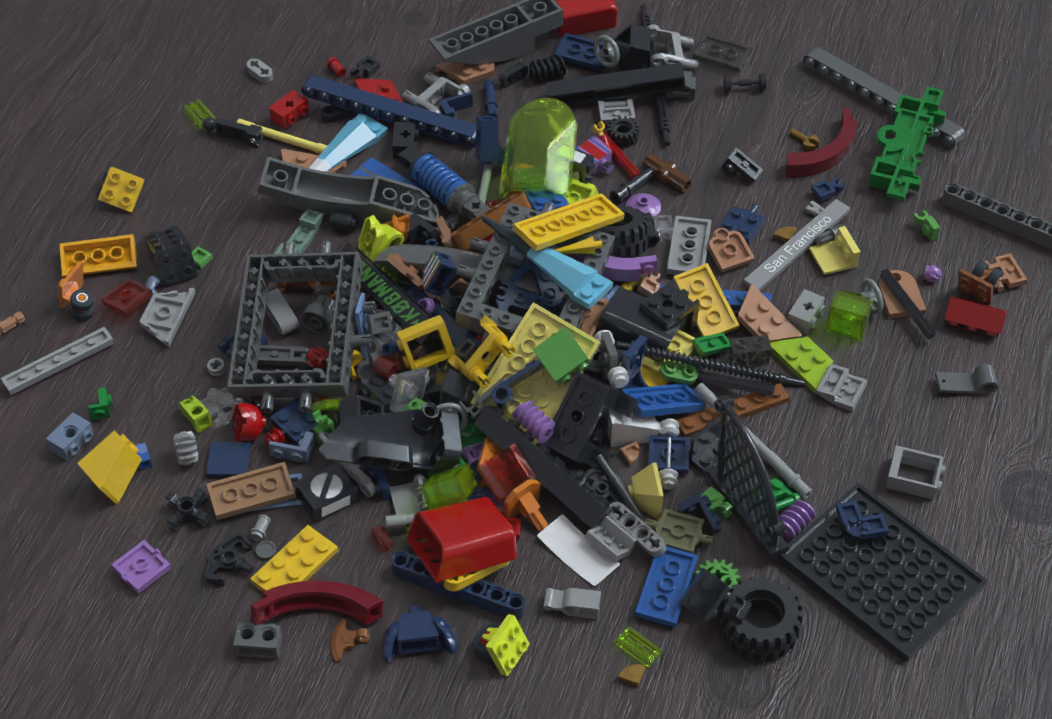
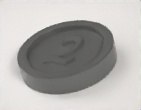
[255,541,277,560]

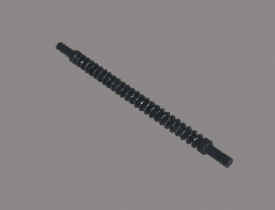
[615,341,804,387]

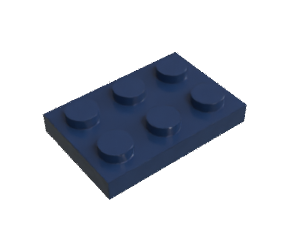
[554,33,608,71]

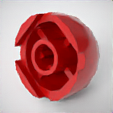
[232,403,266,442]

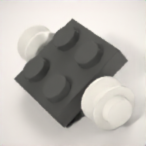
[594,330,629,389]

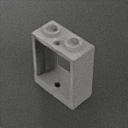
[886,445,946,500]

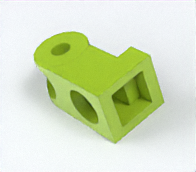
[178,395,213,433]

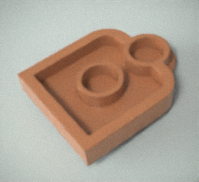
[708,228,755,273]

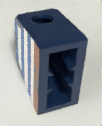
[423,251,457,297]

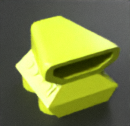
[358,215,404,262]

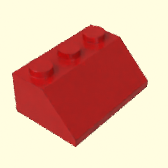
[945,296,1007,337]

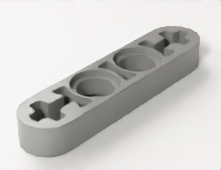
[608,502,666,557]

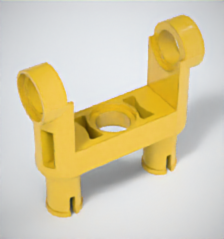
[447,315,516,389]

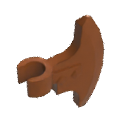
[331,618,370,662]

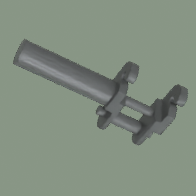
[459,378,505,420]

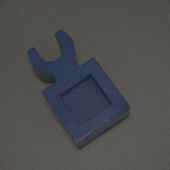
[811,177,845,202]

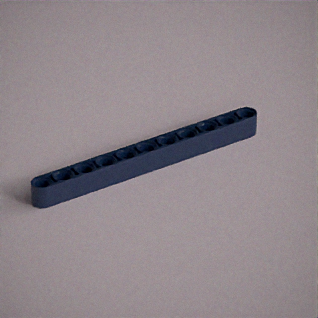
[301,75,476,148]

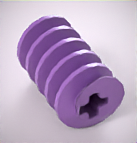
[512,401,555,444]
[778,500,816,543]

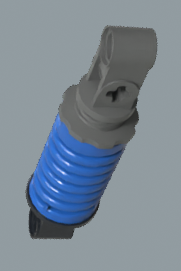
[397,144,491,221]

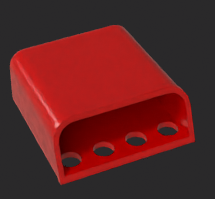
[554,0,618,37]
[407,497,517,583]

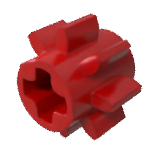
[306,346,329,369]

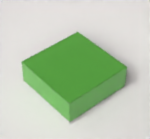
[192,246,212,269]

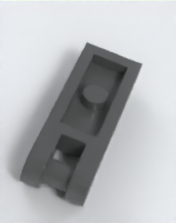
[257,345,310,369]

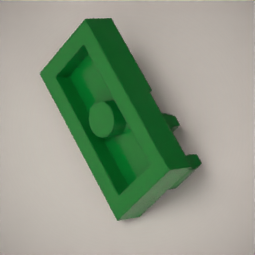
[691,332,733,358]

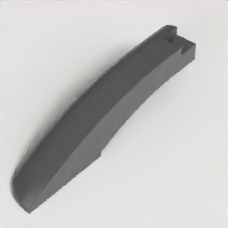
[257,156,439,225]
[374,244,563,314]

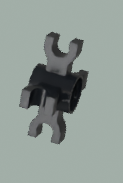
[165,487,210,532]

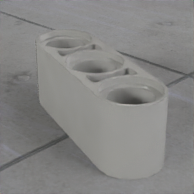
[265,289,300,336]

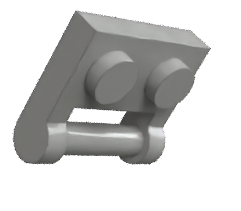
[598,99,635,125]

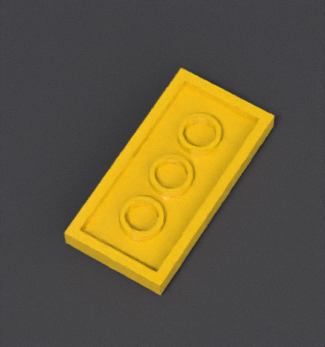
[673,263,740,337]
[250,525,338,592]

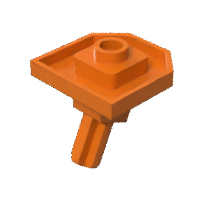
[504,479,548,532]

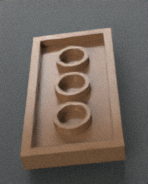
[206,462,296,520]

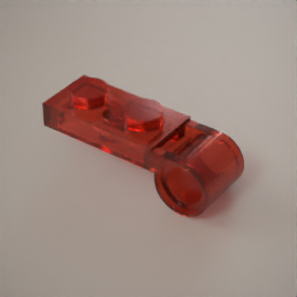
[372,354,409,380]

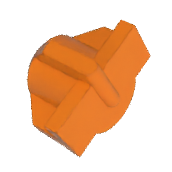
[384,214,411,242]

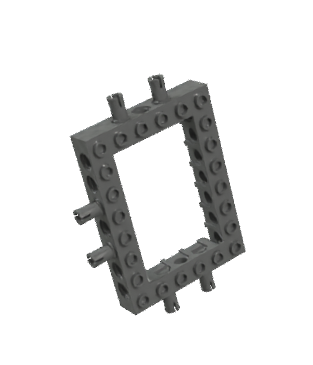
[455,202,615,345]
[227,241,376,413]

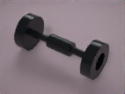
[723,73,767,93]

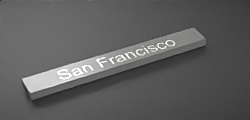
[744,199,850,291]

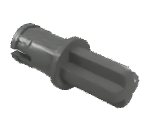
[815,224,844,245]

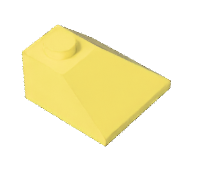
[628,463,664,520]

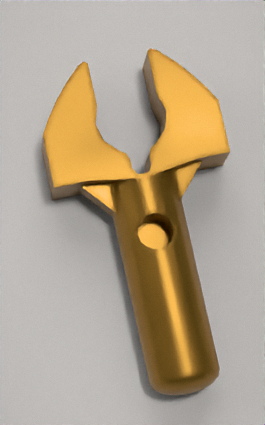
[790,129,820,151]

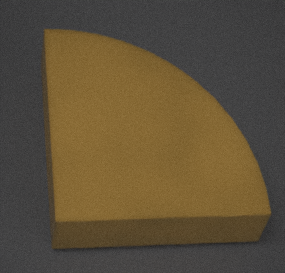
[773,227,797,243]
[618,664,646,687]

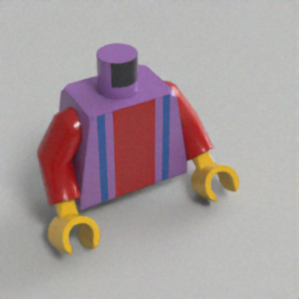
[565,121,614,175]

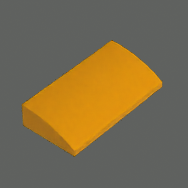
[60,234,137,277]

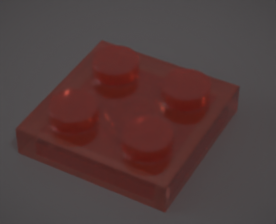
[101,278,154,316]

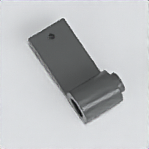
[935,363,998,394]

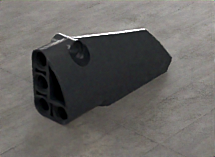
[318,403,462,473]

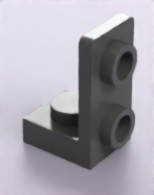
[366,309,393,335]

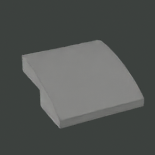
[816,364,867,412]

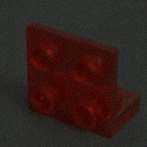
[477,443,536,502]

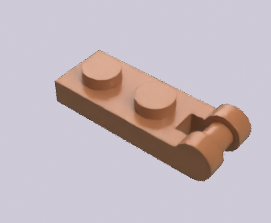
[435,216,458,249]

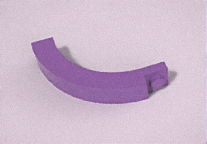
[557,246,657,282]

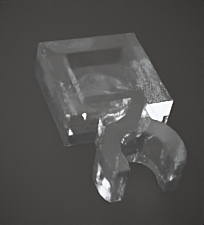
[653,215,673,243]

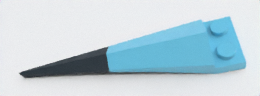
[482,216,613,309]

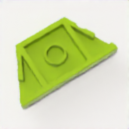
[767,337,834,394]

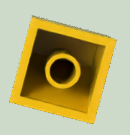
[77,430,142,504]

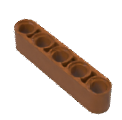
[451,191,532,250]

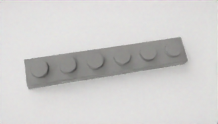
[0,327,114,395]

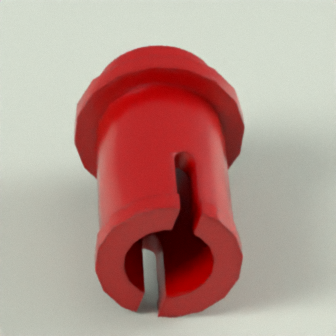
[327,57,346,77]

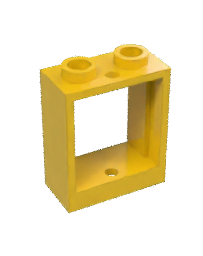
[396,315,456,373]

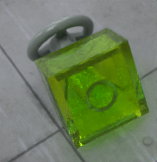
[826,278,883,341]

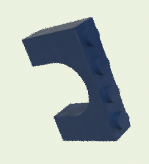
[475,114,549,164]

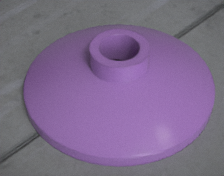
[625,193,661,219]

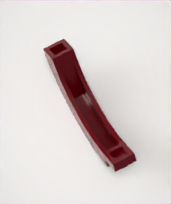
[786,107,857,178]
[251,581,383,625]

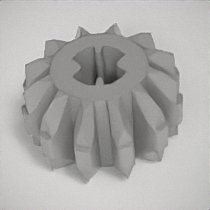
[173,431,198,465]

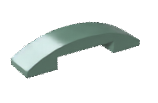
[274,208,324,254]

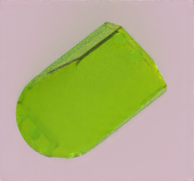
[499,98,577,198]

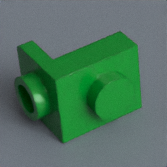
[88,387,113,420]

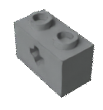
[788,289,826,334]

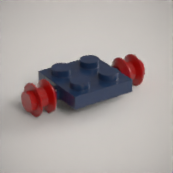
[264,397,332,446]

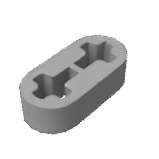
[247,59,273,83]

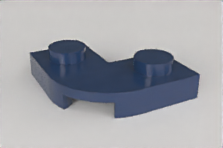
[836,501,889,539]

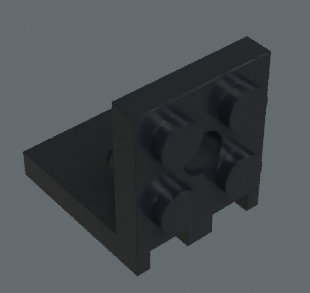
[640,280,700,335]

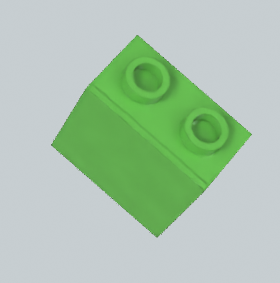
[533,326,590,385]

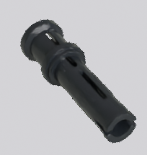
[609,167,655,205]

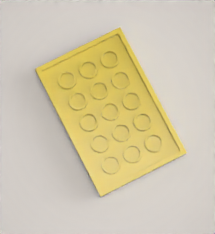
[471,302,601,444]

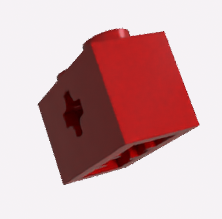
[269,90,309,129]

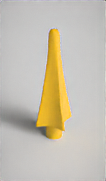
[553,236,603,254]

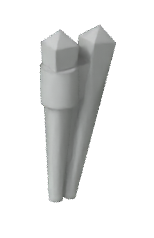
[804,201,824,216]

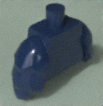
[381,606,457,662]

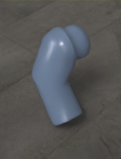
[144,276,161,300]

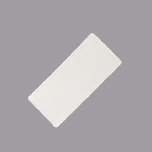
[537,514,620,586]

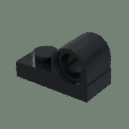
[722,147,763,183]

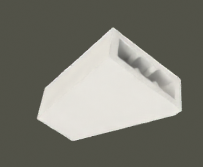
[607,409,661,447]

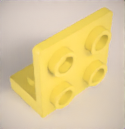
[810,226,860,275]

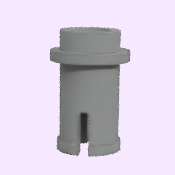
[250,515,271,542]

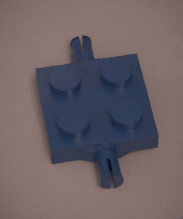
[717,204,766,244]

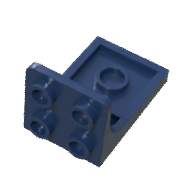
[616,335,649,391]

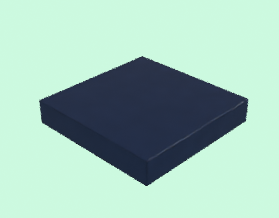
[206,441,252,478]

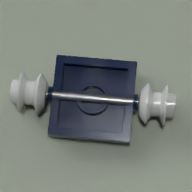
[648,418,689,490]

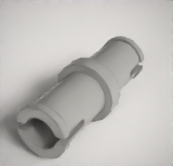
[776,463,813,499]

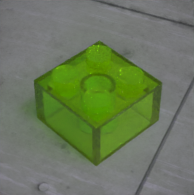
[420,463,477,510]

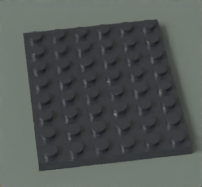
[778,483,988,662]

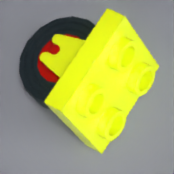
[474,614,530,676]

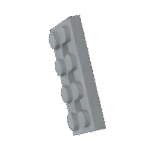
[667,216,711,275]

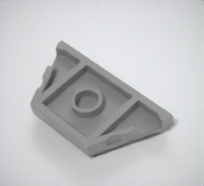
[139,288,196,347]

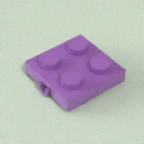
[111,540,171,594]

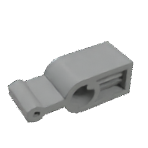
[544,588,601,619]

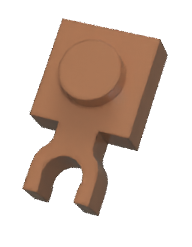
[637,273,661,297]

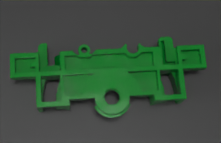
[869,87,946,201]

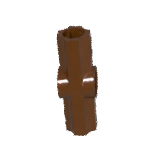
[642,153,692,192]

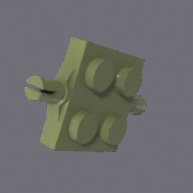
[644,508,713,554]

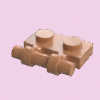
[984,253,1027,292]

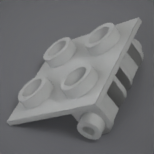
[391,474,436,515]

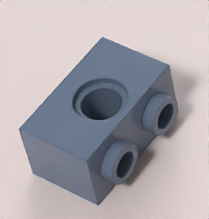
[46,413,94,461]

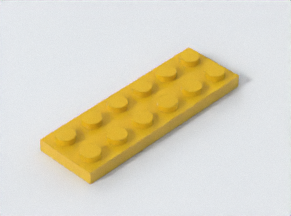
[513,193,625,251]

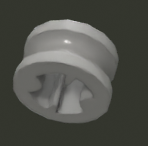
[207,358,226,376]

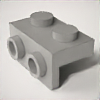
[585,516,636,562]

